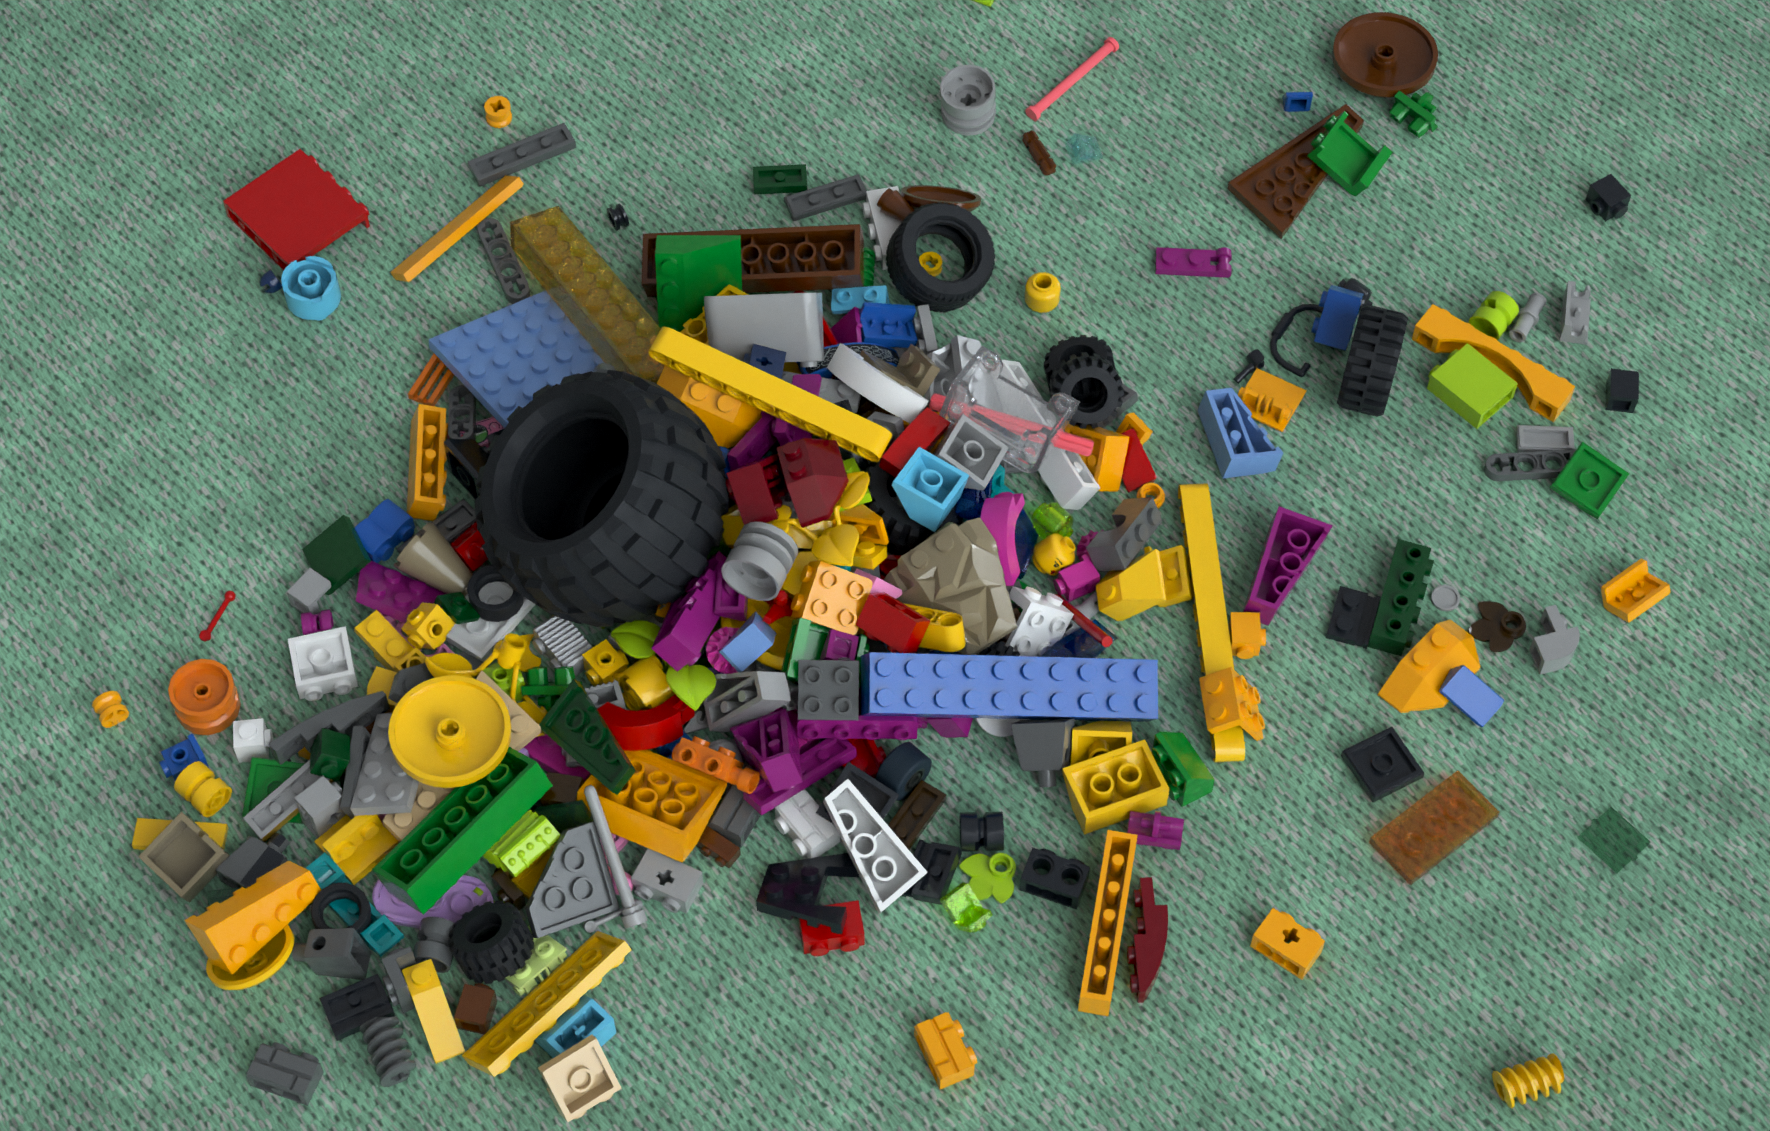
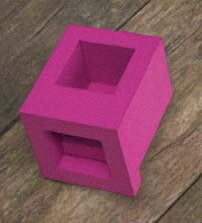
[1053,554,1100,602]

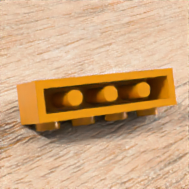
[407,404,448,521]

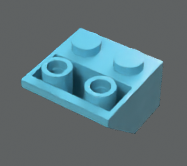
[534,995,616,1058]

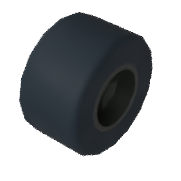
[876,742,932,800]

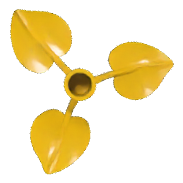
[767,471,870,566]
[425,633,545,736]

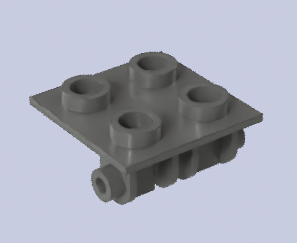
[798,657,859,720]

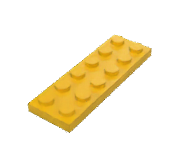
[462,931,631,1077]

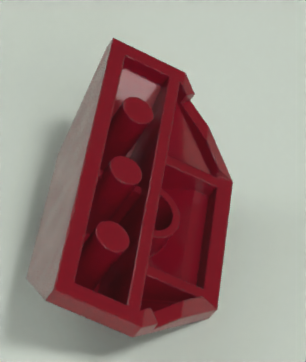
[777,438,849,528]

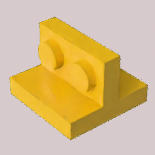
[314,814,399,885]

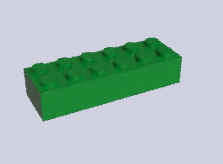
[372,747,553,915]

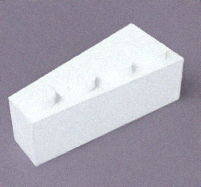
[823,779,928,914]

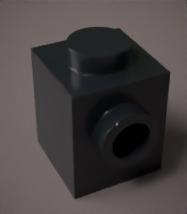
[1585,174,1631,222]

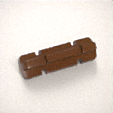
[1022,130,1056,176]

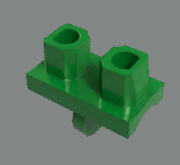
[1389,91,1438,138]
[521,666,582,712]

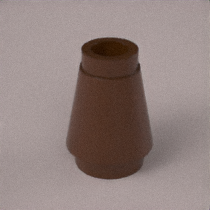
[877,188,914,222]

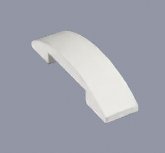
[827,343,928,423]

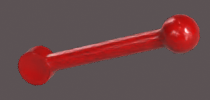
[199,590,236,642]

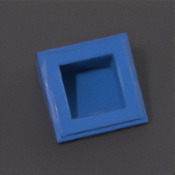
[1282,92,1313,112]

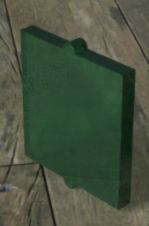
[535,800,600,843]
[1578,807,1651,873]

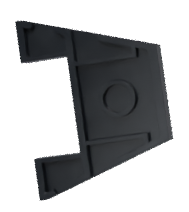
[756,853,859,934]

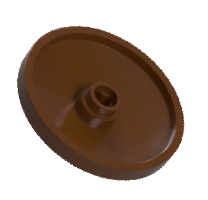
[1332,12,1438,97]

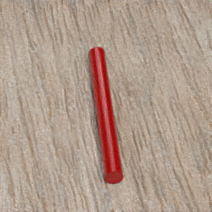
[1055,594,1113,647]

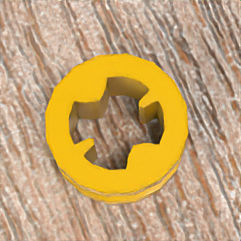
[919,252,942,277]

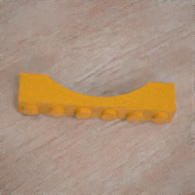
[1412,304,1575,423]

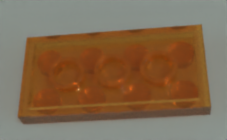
[1369,770,1500,885]

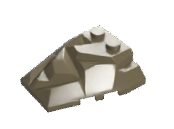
[884,518,1018,655]

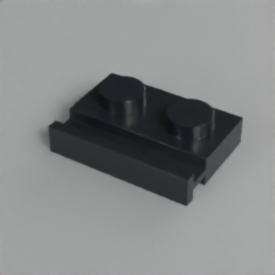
[1326,586,1381,649]
[901,839,962,905]
[319,974,395,1041]

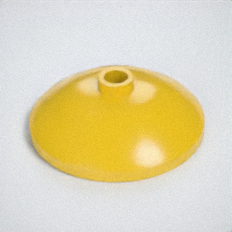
[206,924,294,990]

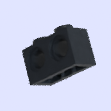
[1019,847,1090,910]

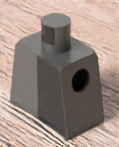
[216,832,290,890]

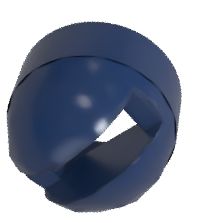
[259,269,282,294]

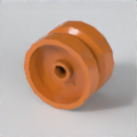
[168,659,241,735]

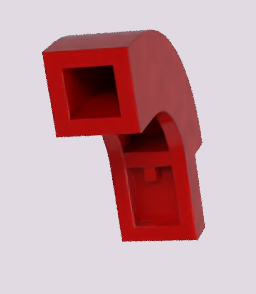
[597,694,695,751]

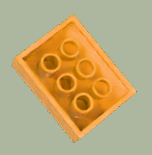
[575,750,727,863]

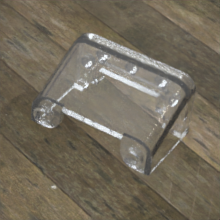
[940,346,1080,473]

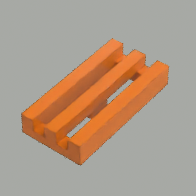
[408,353,454,406]

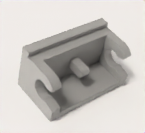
[1559,281,1591,345]

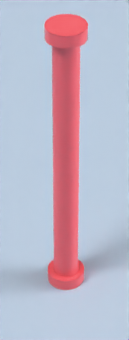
[1025,37,1119,121]

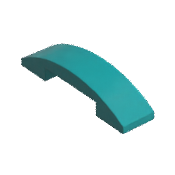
[306,853,404,957]

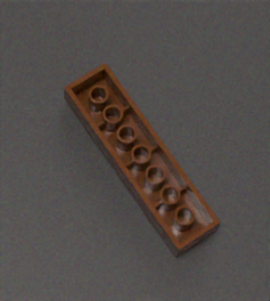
[641,224,864,297]

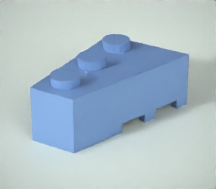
[1197,388,1283,479]

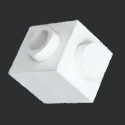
[233,718,273,763]

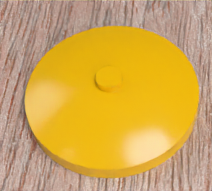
[388,675,512,788]

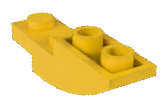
[354,610,426,673]

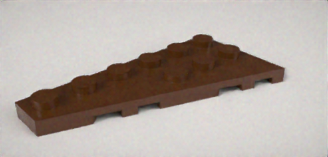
[1227,104,1364,239]

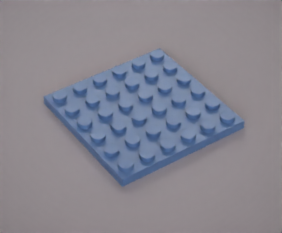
[429,280,661,428]

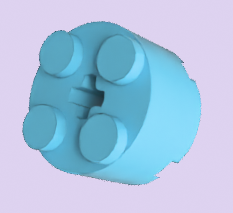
[281,256,341,321]

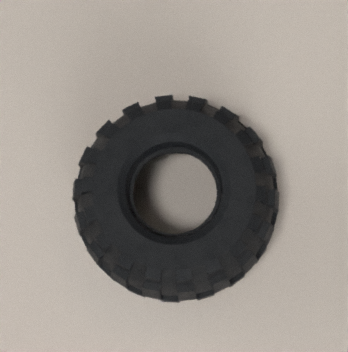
[474,370,729,627]

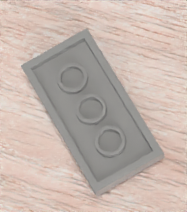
[350,713,419,816]

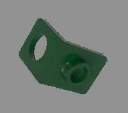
[434,592,480,624]

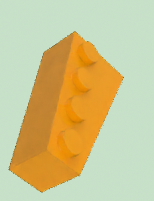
[184,861,321,975]

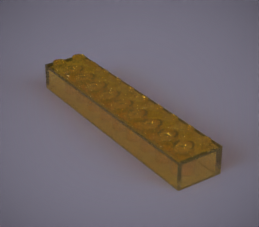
[510,206,665,384]

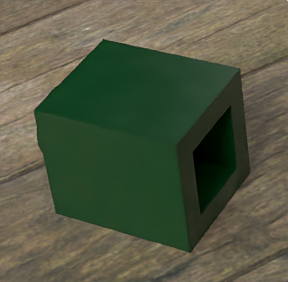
[310,728,350,781]

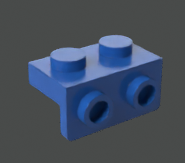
[860,302,918,348]

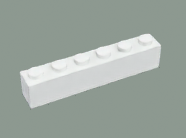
[990,360,1100,510]

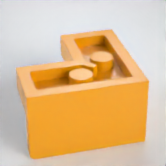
[1065,423,1129,492]

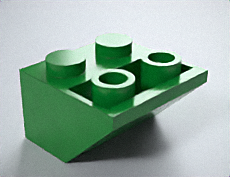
[1152,732,1215,807]

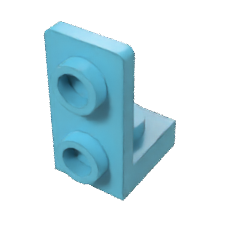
[831,285,891,314]

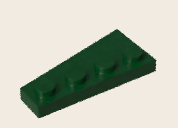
[539,679,636,795]

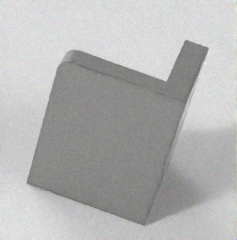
[287,568,331,614]

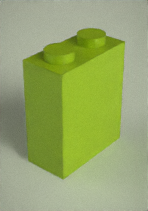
[1427,343,1518,429]

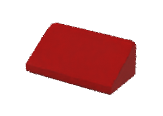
[1121,428,1157,493]

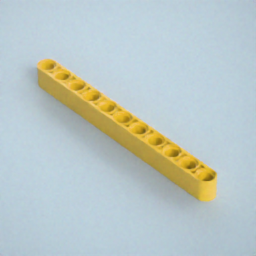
[1178,483,1245,763]

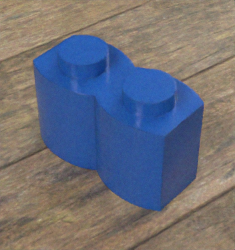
[355,499,415,563]

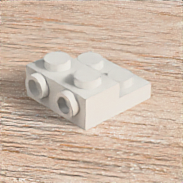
[288,626,358,701]

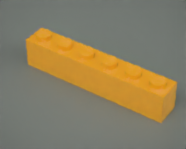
[1078,830,1138,1016]

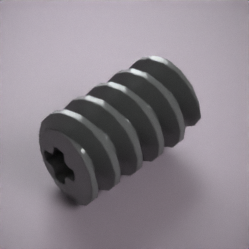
[359,1017,416,1087]

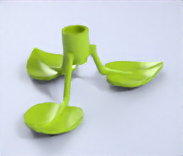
[611,616,721,711]

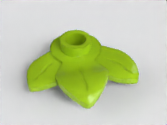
[959,853,1016,904]

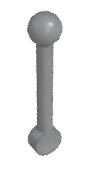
[583,899,643,933]

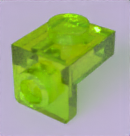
[940,882,993,933]

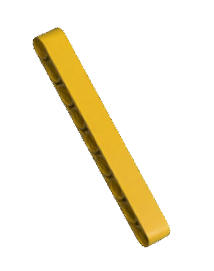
[648,327,892,462]

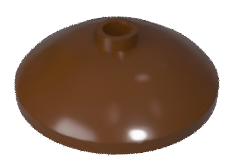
[901,185,981,212]

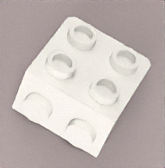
[1005,586,1074,657]

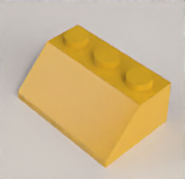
[1062,739,1169,835]

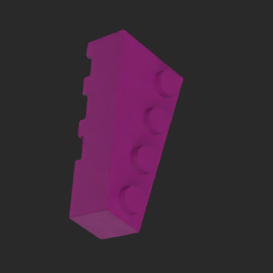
[1243,506,1333,626]
[651,551,727,672]

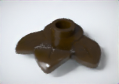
[1468,601,1526,652]

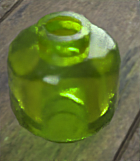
[1031,502,1074,539]

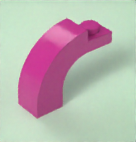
[980,492,1025,586]

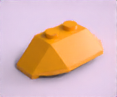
[657,366,762,448]
[1378,619,1480,713]

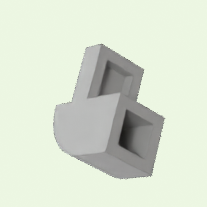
[1529,605,1580,675]

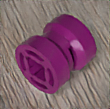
[301,609,334,635]

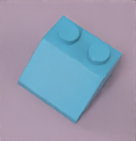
[892,447,969,532]

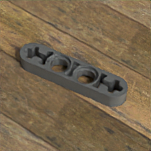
[477,218,530,304]
[1484,449,1576,481]

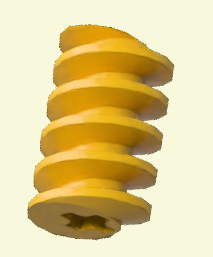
[1492,1053,1564,1108]

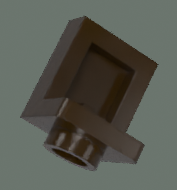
[491,867,526,911]

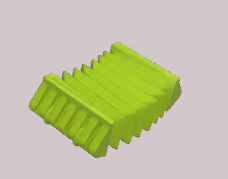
[483,810,560,877]

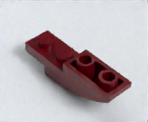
[1127,877,1168,1003]

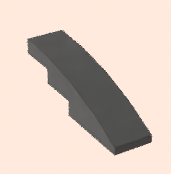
[269,691,390,765]

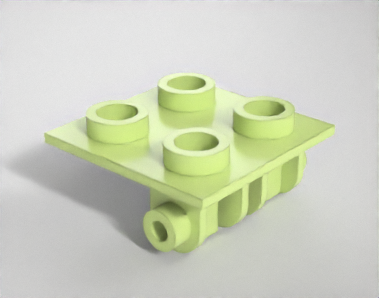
[505,925,567,997]

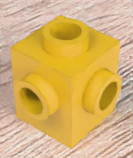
[401,602,455,650]
[582,639,629,687]

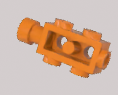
[672,736,760,794]

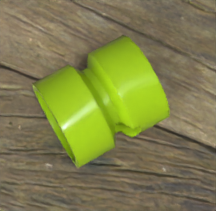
[1468,291,1519,341]

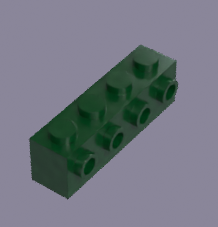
[1368,539,1434,656]

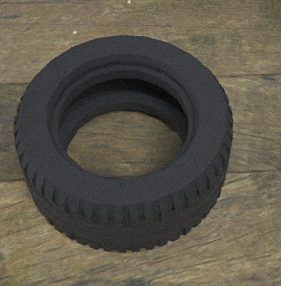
[886,202,995,312]

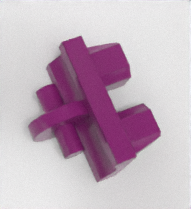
[1127,811,1184,850]

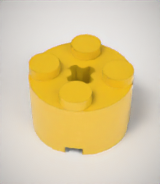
[614,655,675,711]

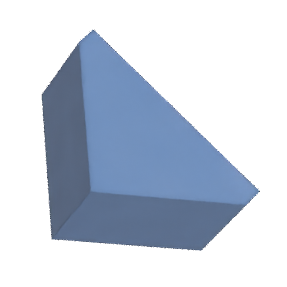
[719,612,776,672]

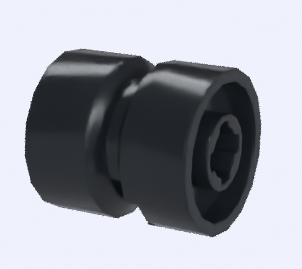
[959,811,1004,852]

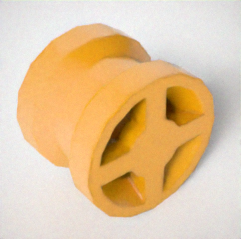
[484,96,512,128]
[92,691,129,728]

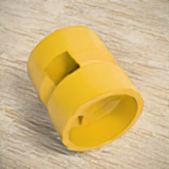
[174,761,232,817]

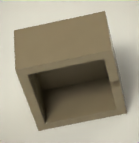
[138,811,230,903]

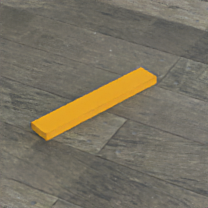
[390,175,524,282]

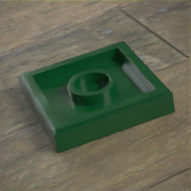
[302,515,371,595]

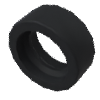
[467,564,524,622]
[311,883,372,937]

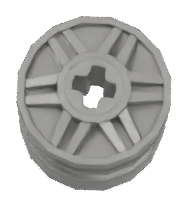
[940,64,996,136]
[721,522,798,601]

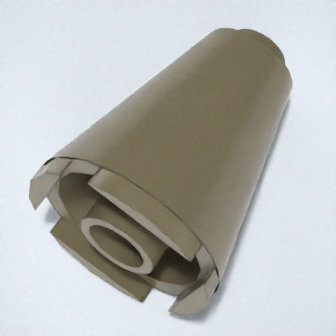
[393,522,473,597]

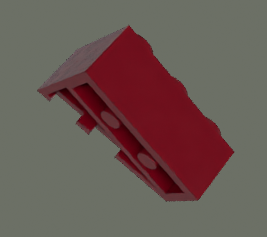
[726,454,787,525]

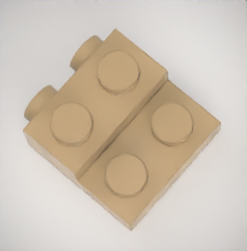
[538,1034,622,1122]

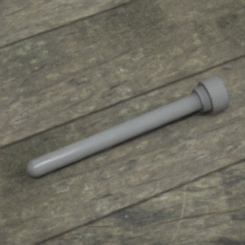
[584,785,648,929]

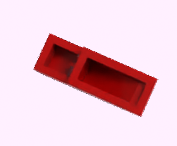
[879,407,951,478]

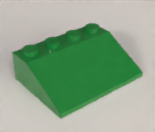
[655,235,742,332]

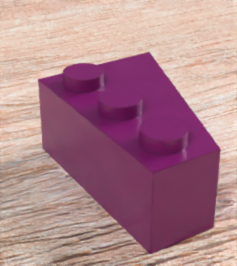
[730,708,803,792]

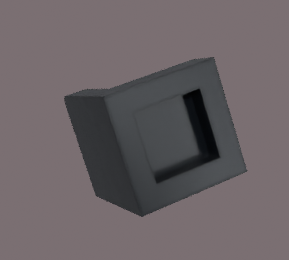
[1605,368,1639,413]

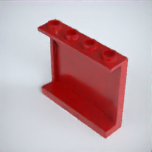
[223,149,370,271]

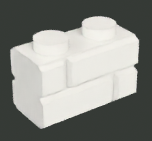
[774,789,840,858]

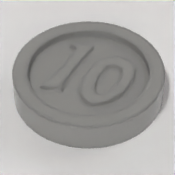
[1431,585,1460,611]

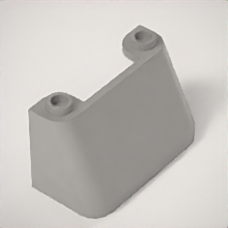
[704,293,824,367]

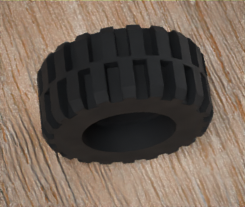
[1337,305,1408,417]
[864,454,967,556]

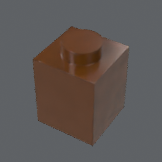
[454,983,498,1035]

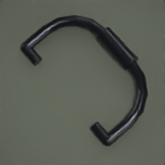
[1270,304,1323,377]

